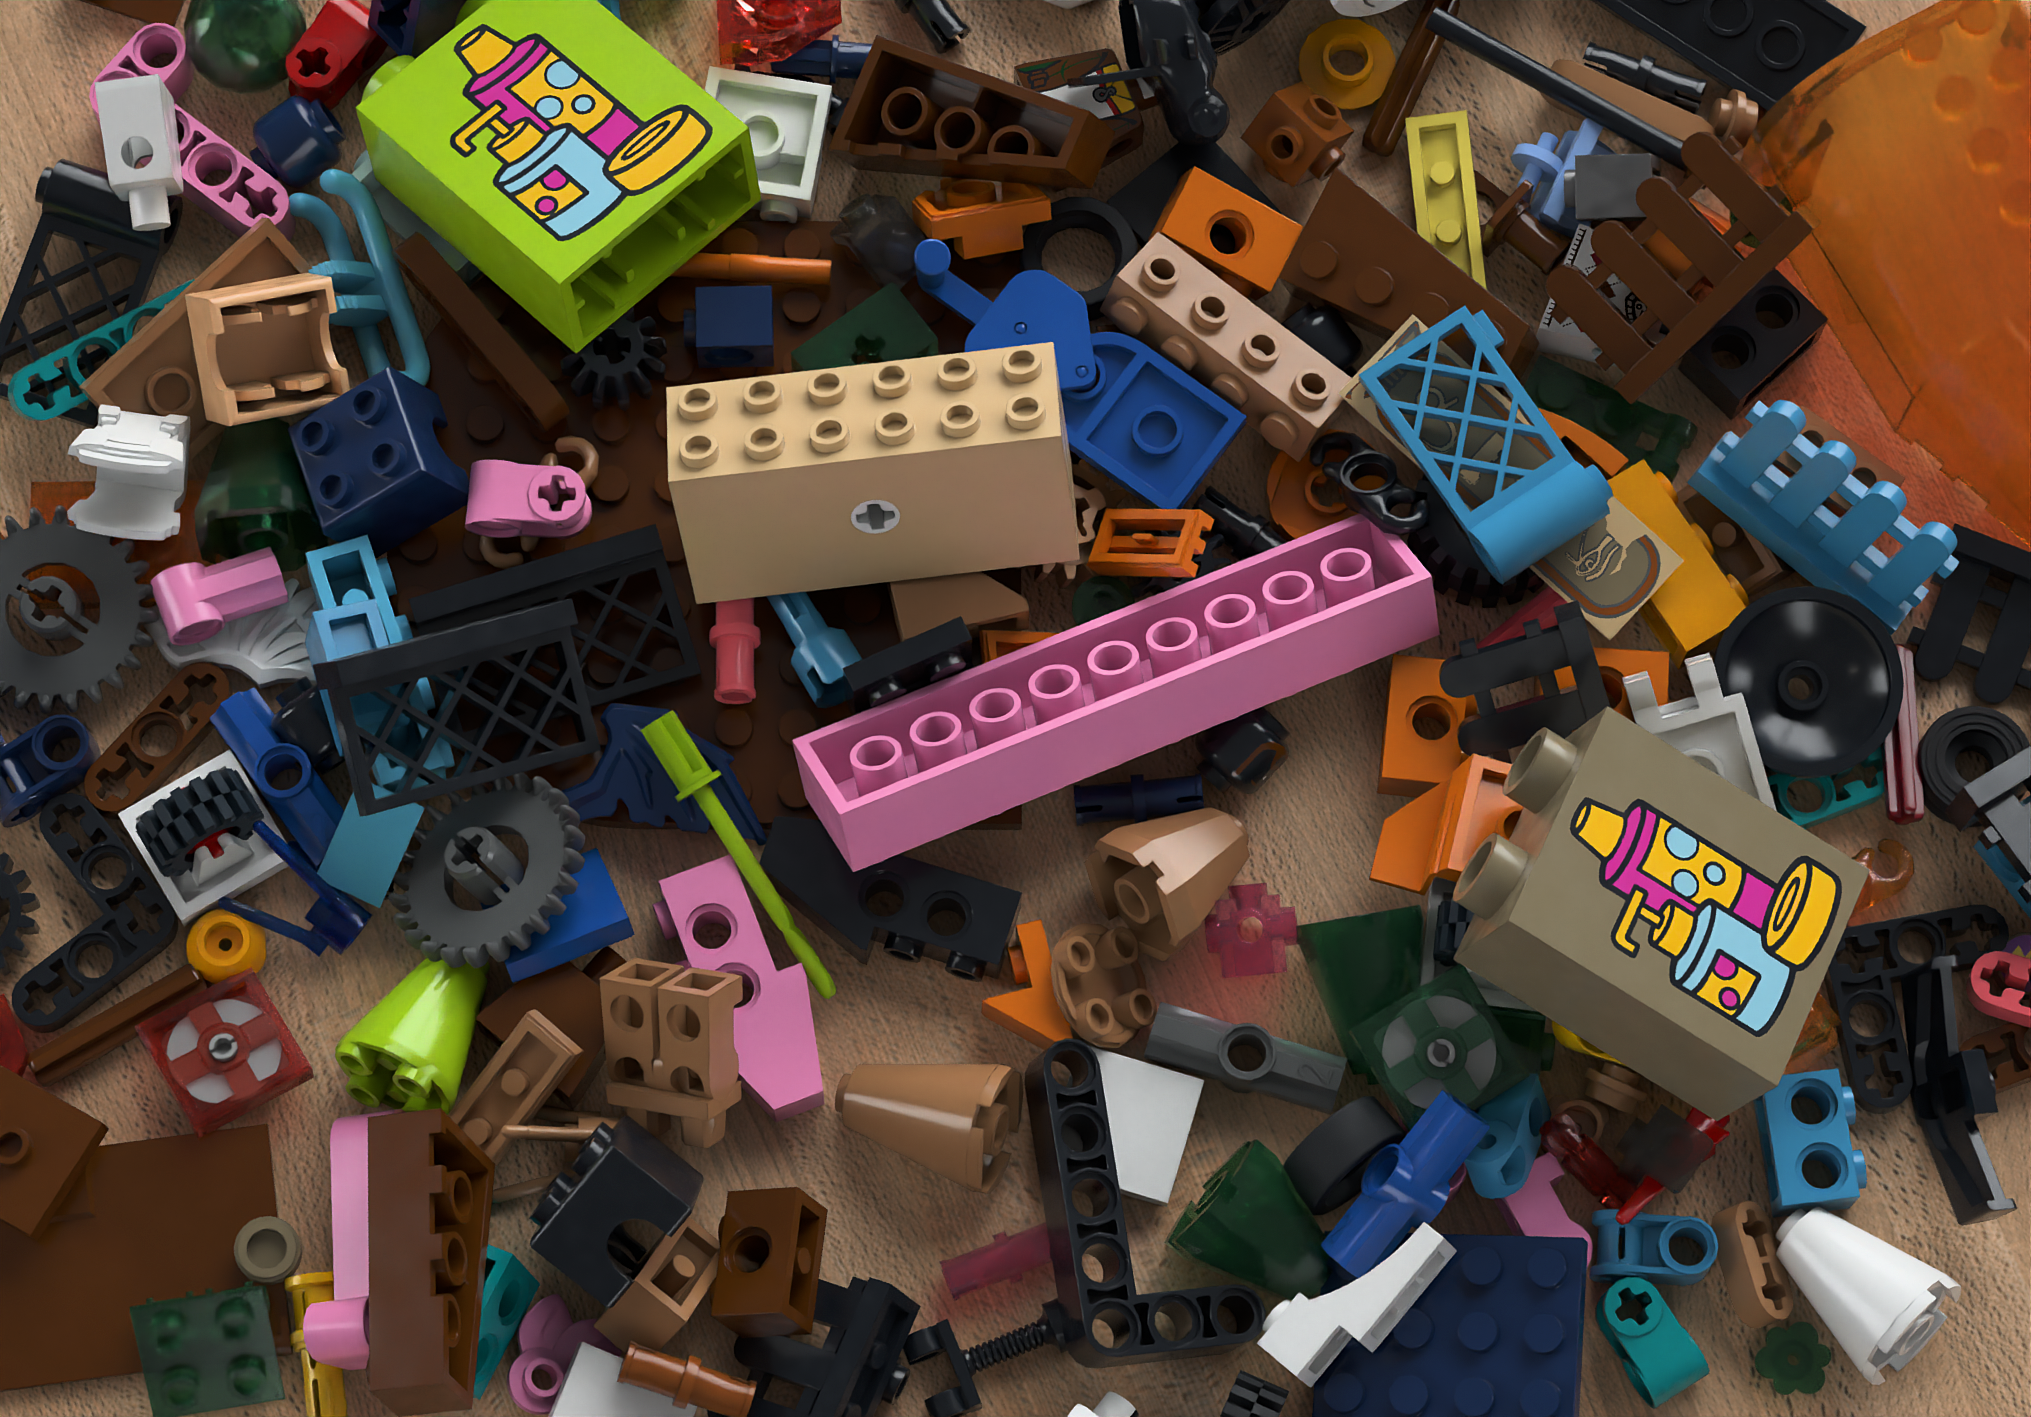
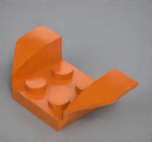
[1369,753,1524,896]

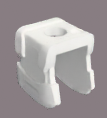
[67,404,190,540]

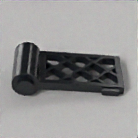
[0,159,183,429]

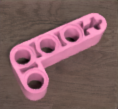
[89,23,296,241]
[303,1109,405,1371]

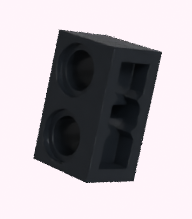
[1678,268,1828,420]

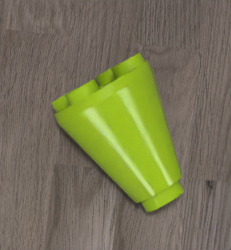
[335,957,490,1115]

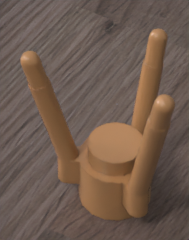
[492,1105,618,1204]

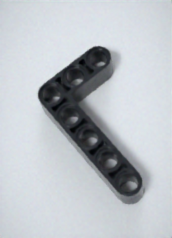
[1024,1038,1266,1369]

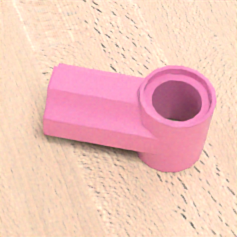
[150,547,289,646]

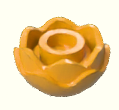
[186,907,267,988]

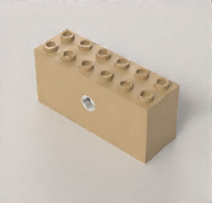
[666,342,1080,604]

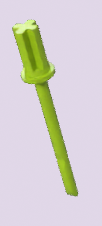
[640,710,836,999]

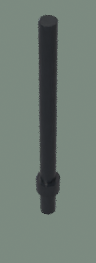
[1425,6,1706,190]

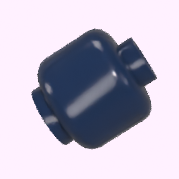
[250,95,346,188]

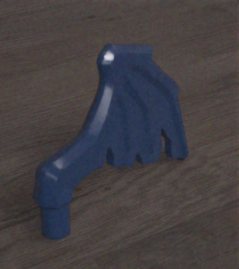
[562,703,767,846]

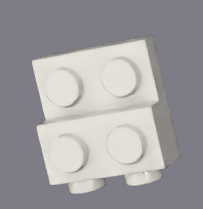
[705,66,832,223]

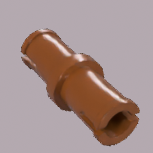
[617,1340,757,1417]

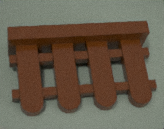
[1546,132,1822,405]

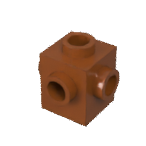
[1240,81,1354,188]

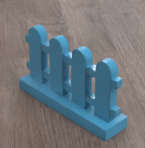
[1687,400,1959,636]

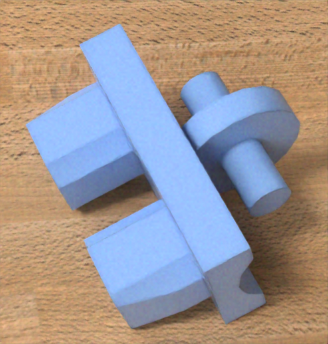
[1510,118,1616,238]

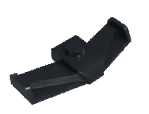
[1900,955,2017,1226]

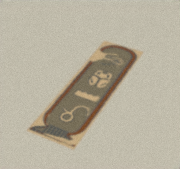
[1338,314,1684,641]

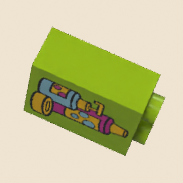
[355,0,761,353]

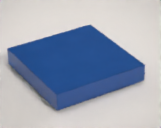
[479,847,635,983]

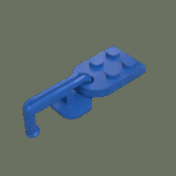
[913,239,1247,509]

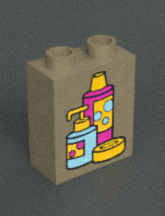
[1453,706,1870,1121]

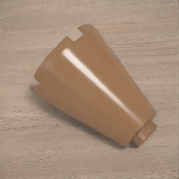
[835,1064,1023,1194]

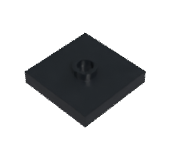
[1107,142,1282,254]

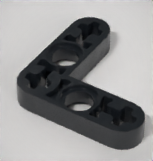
[12,793,178,1033]
[1824,905,2009,1114]

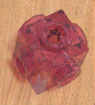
[1205,883,1299,978]

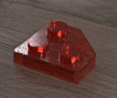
[717,0,842,66]

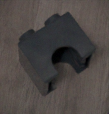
[529,1116,704,1308]

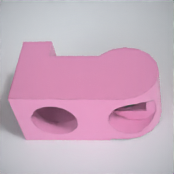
[1493,1151,1593,1266]

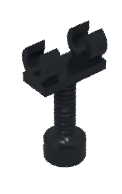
[903,1298,1067,1417]

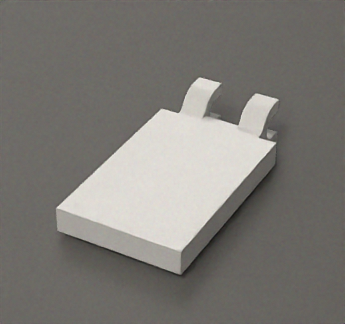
[1622,653,1777,811]

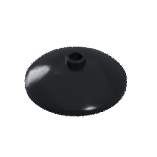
[1713,586,1904,778]

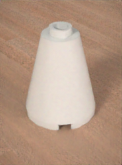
[1775,1207,1961,1385]

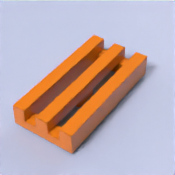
[1087,508,1214,578]

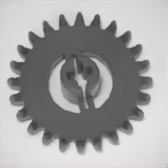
[0,505,159,715]
[388,772,585,968]

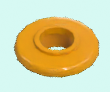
[1298,19,1396,110]

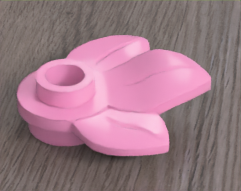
[507,1294,622,1415]

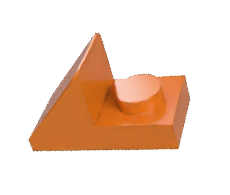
[981,919,1073,1051]

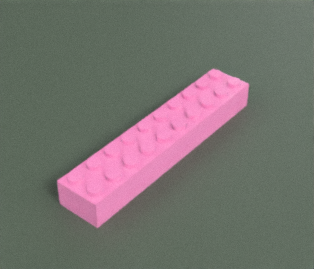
[792,514,1440,872]

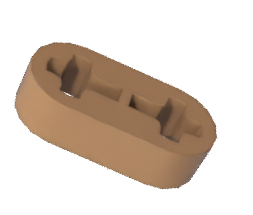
[1711,1200,1794,1329]

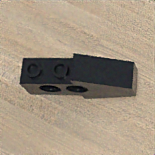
[759,816,1022,982]

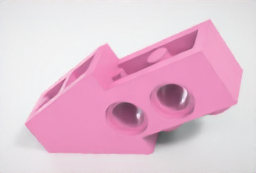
[652,854,825,1122]

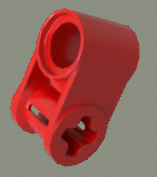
[285,0,388,111]

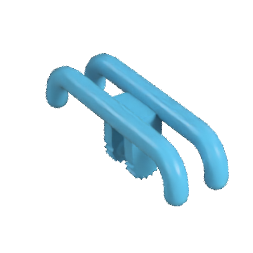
[289,169,431,386]

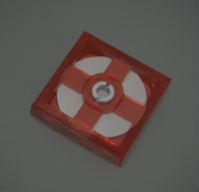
[135,967,314,1139]

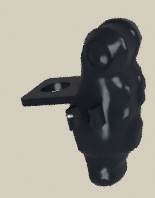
[1067,0,1230,146]

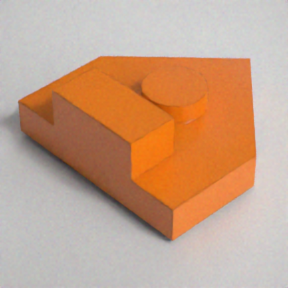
[912,177,1052,260]

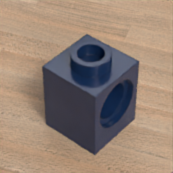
[683,285,774,368]

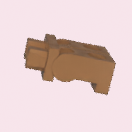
[599,958,743,1148]

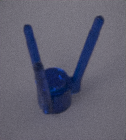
[218,820,373,957]

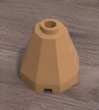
[1084,807,1250,962]

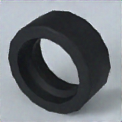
[1020,197,1137,322]
[1280,1096,1406,1216]

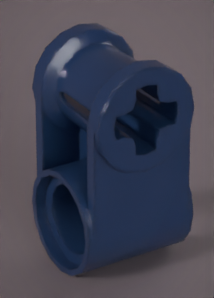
[0,715,101,828]

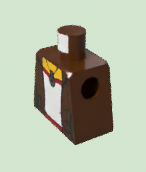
[1014,48,1159,192]

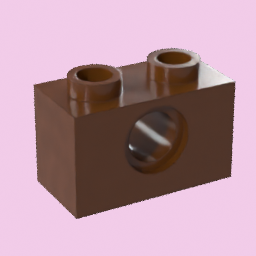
[710,1187,828,1338]

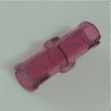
[939,1222,1052,1302]

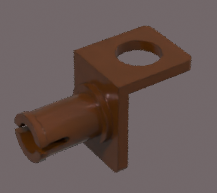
[1474,170,1571,276]

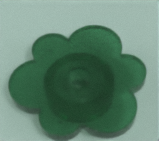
[1754,1322,1831,1395]

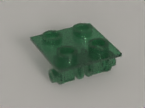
[130,1281,285,1417]

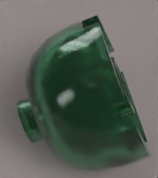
[183,0,307,94]

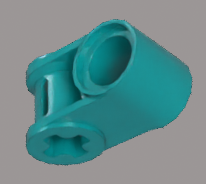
[1595,1277,1710,1409]

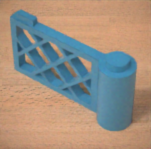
[1359,305,1613,584]

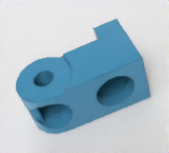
[1464,1073,1552,1199]

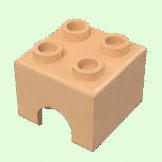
[185,273,350,426]

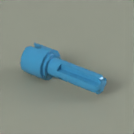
[766,592,862,708]

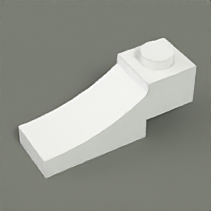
[1257,1222,1457,1388]

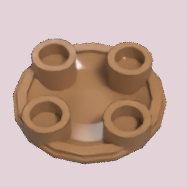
[1050,923,1157,1048]

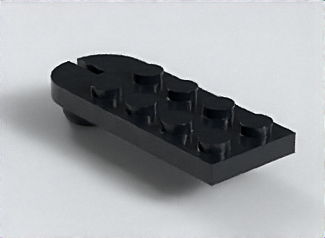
[1591,0,1867,133]

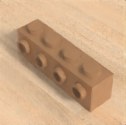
[1099,232,1352,462]

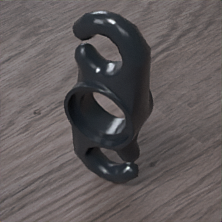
[1309,431,1430,535]

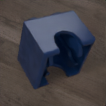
[287,366,469,559]

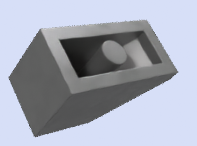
[1564,153,1661,221]

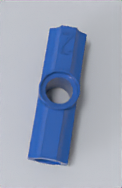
[209,687,344,871]
[1321,1090,1490,1278]

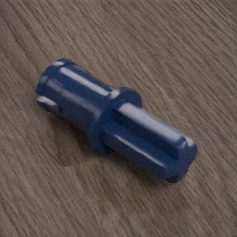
[770,35,872,84]

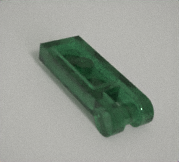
[1523,354,1698,484]

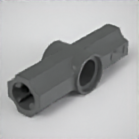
[1144,1002,1347,1115]

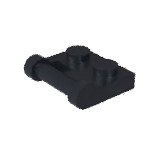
[843,616,974,716]

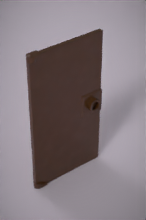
[0,1124,293,1392]

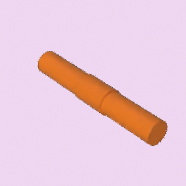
[670,253,832,285]

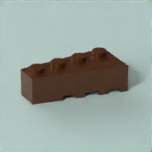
[828,35,1116,189]
[1278,167,1540,399]
[366,1108,495,1417]

